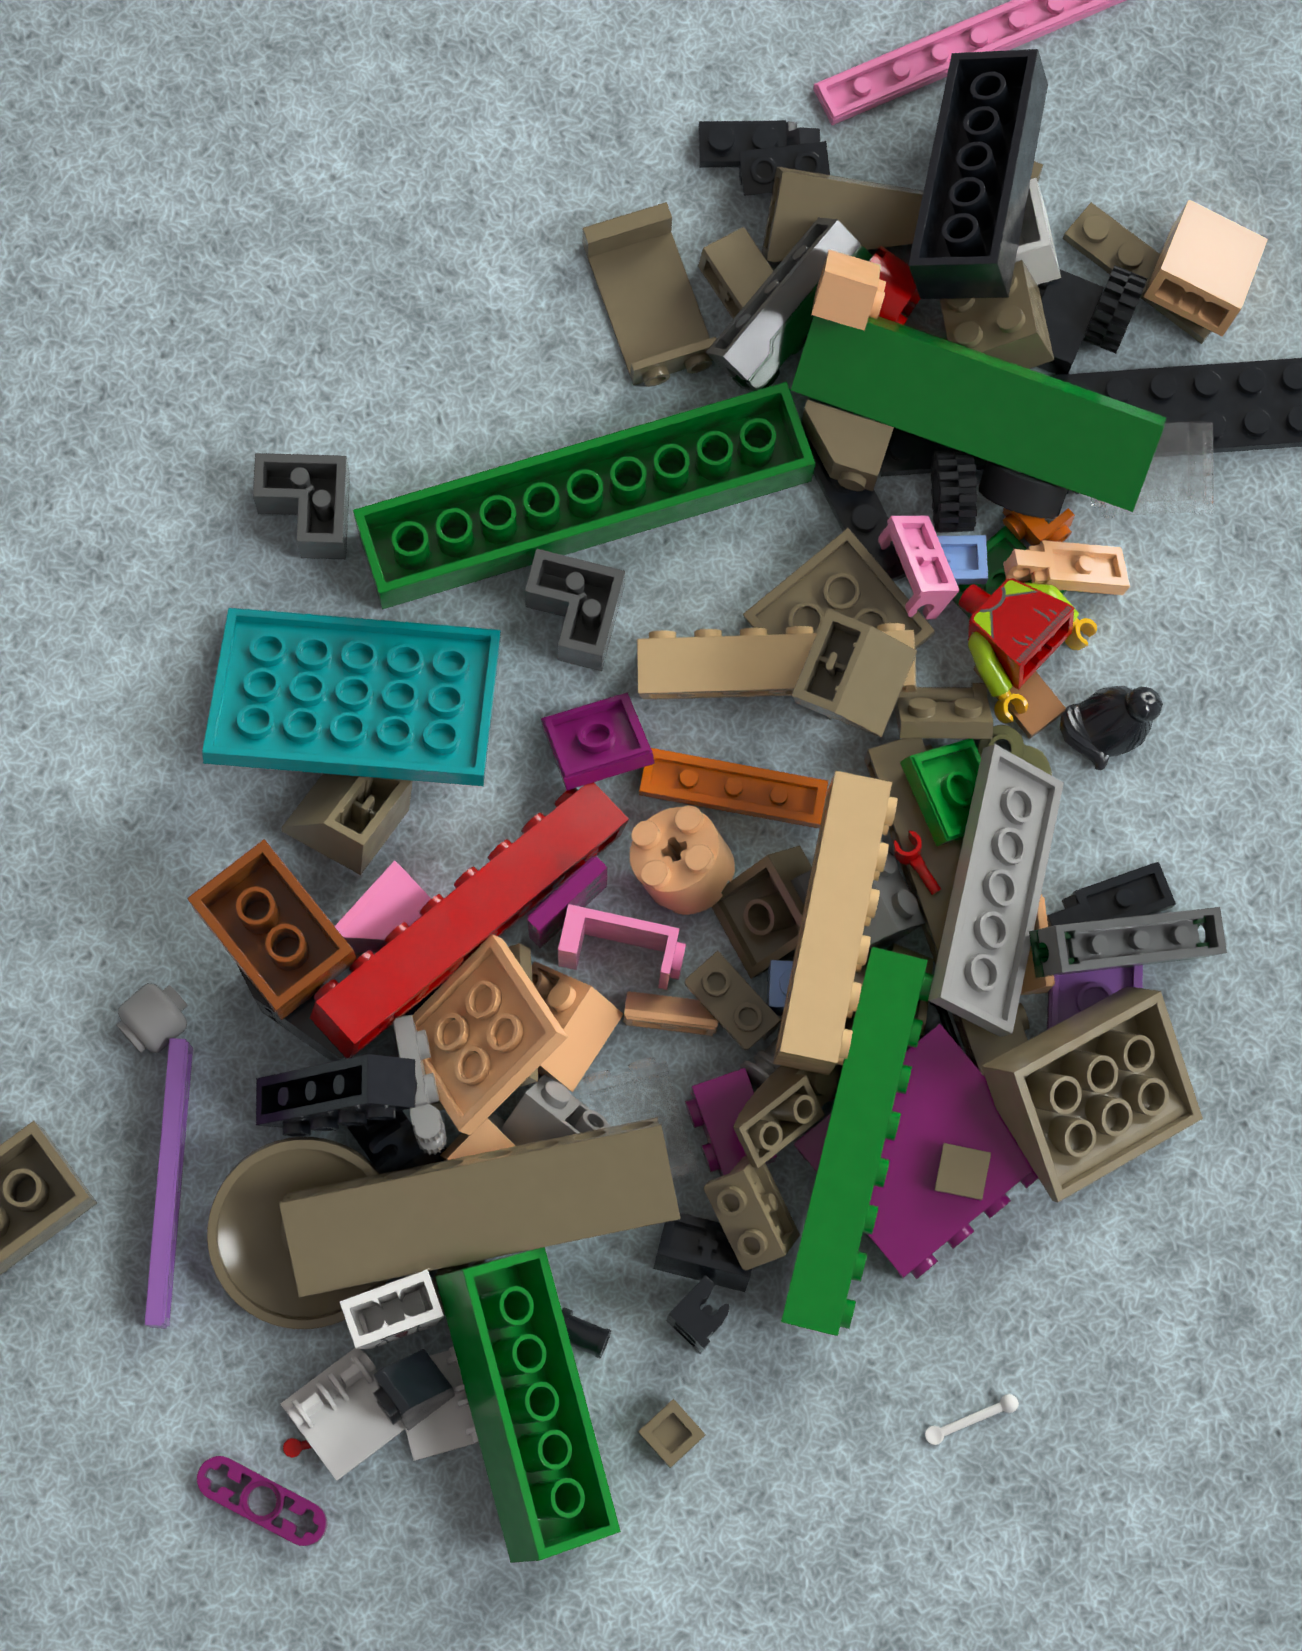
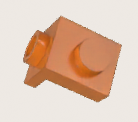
[1002,508,1075,546]

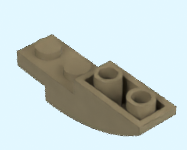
[733,1028,852,1168]

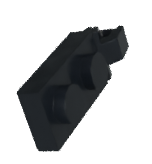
[698,120,820,168]
[1047,862,1176,927]

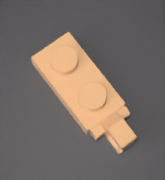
[1003,540,1130,595]

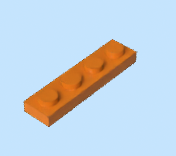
[639,748,828,829]

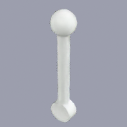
[925,1394,1019,1445]

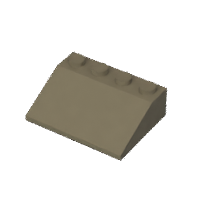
[982,986,1203,1202]

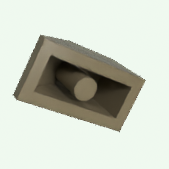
[801,400,894,491]

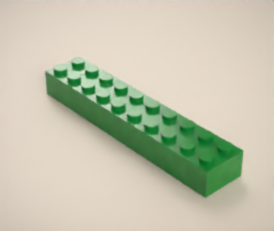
[353,382,815,610]

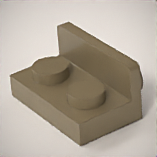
[685,951,781,1050]
[704,1156,800,1270]

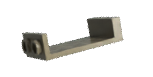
[582,202,717,387]

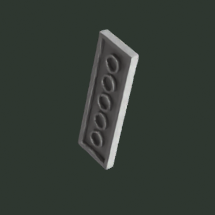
[928,744,1064,1037]

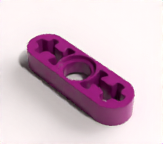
[197,1456,328,1546]

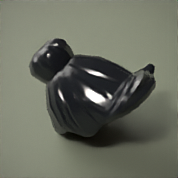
[1059,686,1163,770]

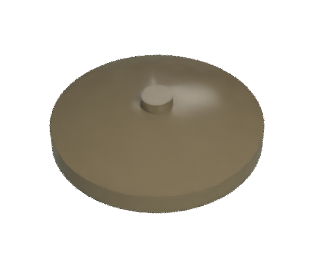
[207,1137,388,1329]

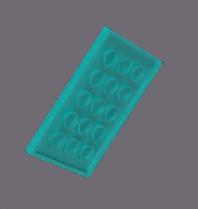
[202,608,501,786]

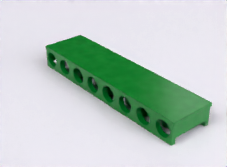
[791,316,1167,512]

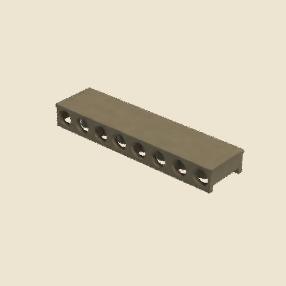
[279,1117,681,1298]

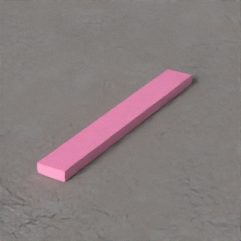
[813,0,1126,125]

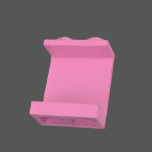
[558,904,686,990]

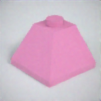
[335,861,431,953]

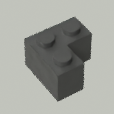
[253,453,350,560]
[525,549,625,671]

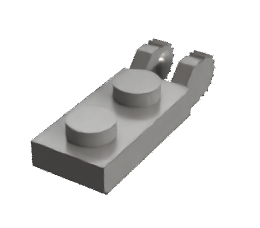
[393,1015,447,1155]

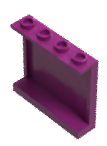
[794,1024,1038,1279]

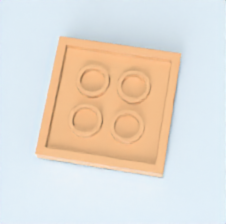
[412,934,568,1135]

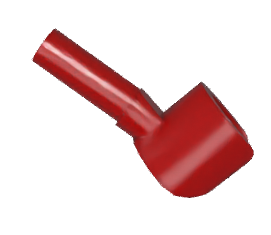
[894,830,941,895]

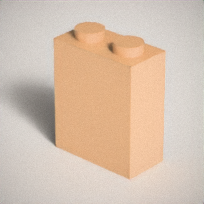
[1143,200,1268,337]

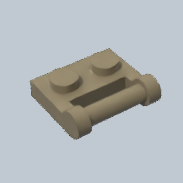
[894,683,993,739]

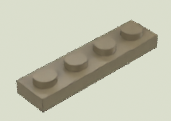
[1063,202,1212,344]

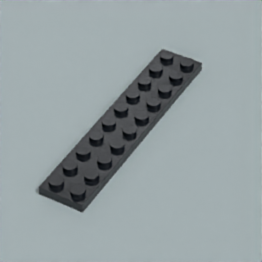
[876,358,1302,477]

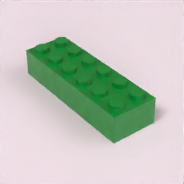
[435,1247,621,1563]

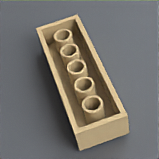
[773,771,898,1075]

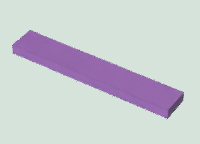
[144,1038,193,1329]

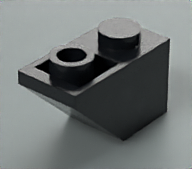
[373,1349,455,1431]

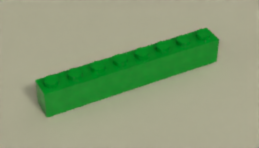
[781,947,934,1336]

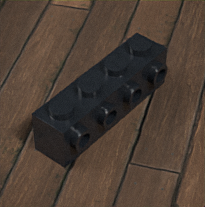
[256,1054,417,1137]

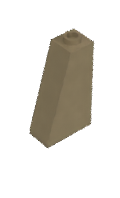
[762,167,924,262]

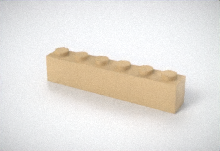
[637,623,916,699]

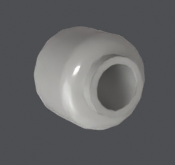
[116,983,188,1053]

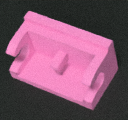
[878,516,960,620]

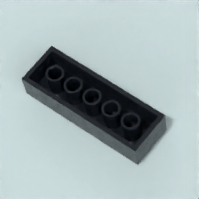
[908,49,1048,299]

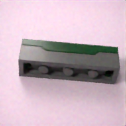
[705,217,872,391]
[1029,907,1227,978]

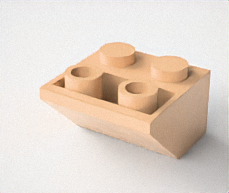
[532,961,624,1092]

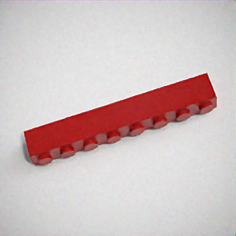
[310,782,629,1058]

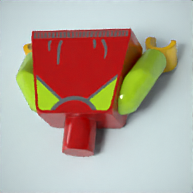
[959,578,1097,724]

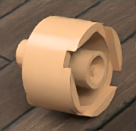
[630,805,735,915]

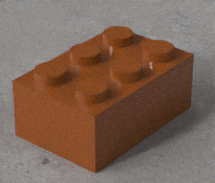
[187,839,357,1020]

